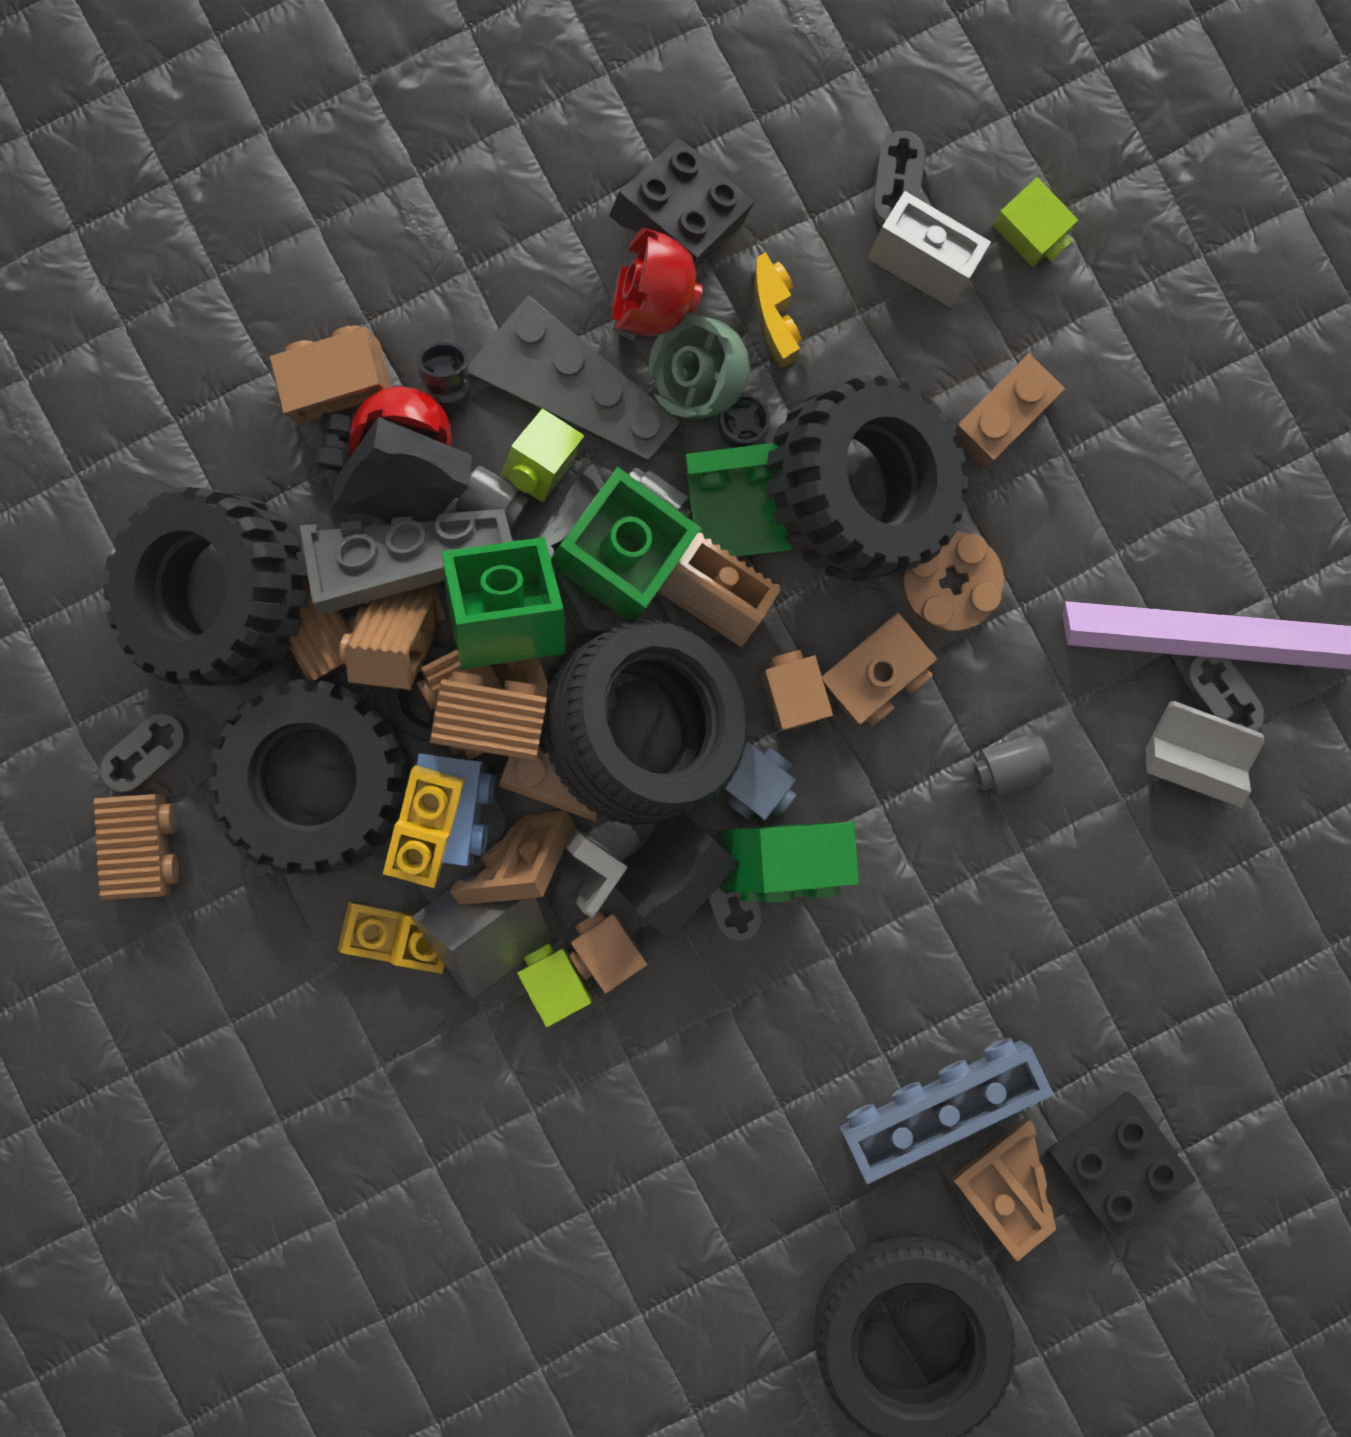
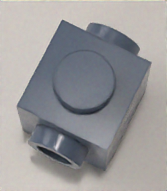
[725,742,797,821]

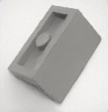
[868,191,991,307]
[1145,701,1264,808]
[565,826,627,918]

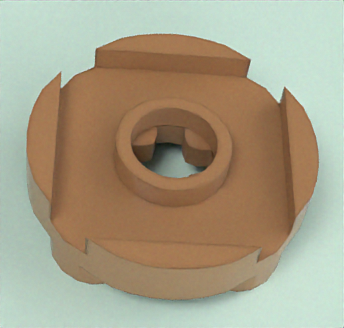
[902,531,1004,632]

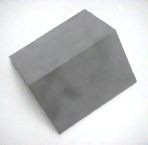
[411,865,552,1000]

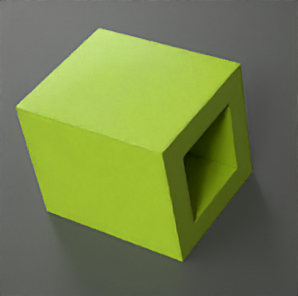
[993,177,1079,267]
[501,408,584,502]
[517,943,593,1028]

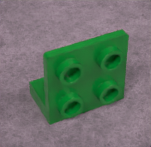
[685,443,793,558]

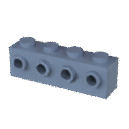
[840,1038,1054,1184]

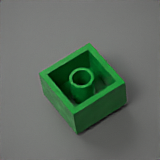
[551,466,702,622]
[441,537,565,669]
[717,822,859,903]

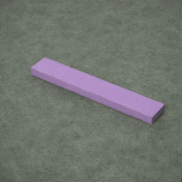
[1062,601,1351,670]

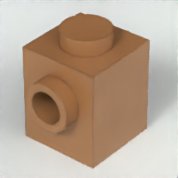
[569,910,648,994]

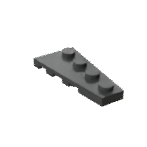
[468,295,681,463]
[299,509,513,615]

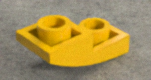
[754,252,802,369]
[383,765,466,888]
[338,901,444,974]

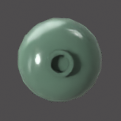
[648,314,751,419]

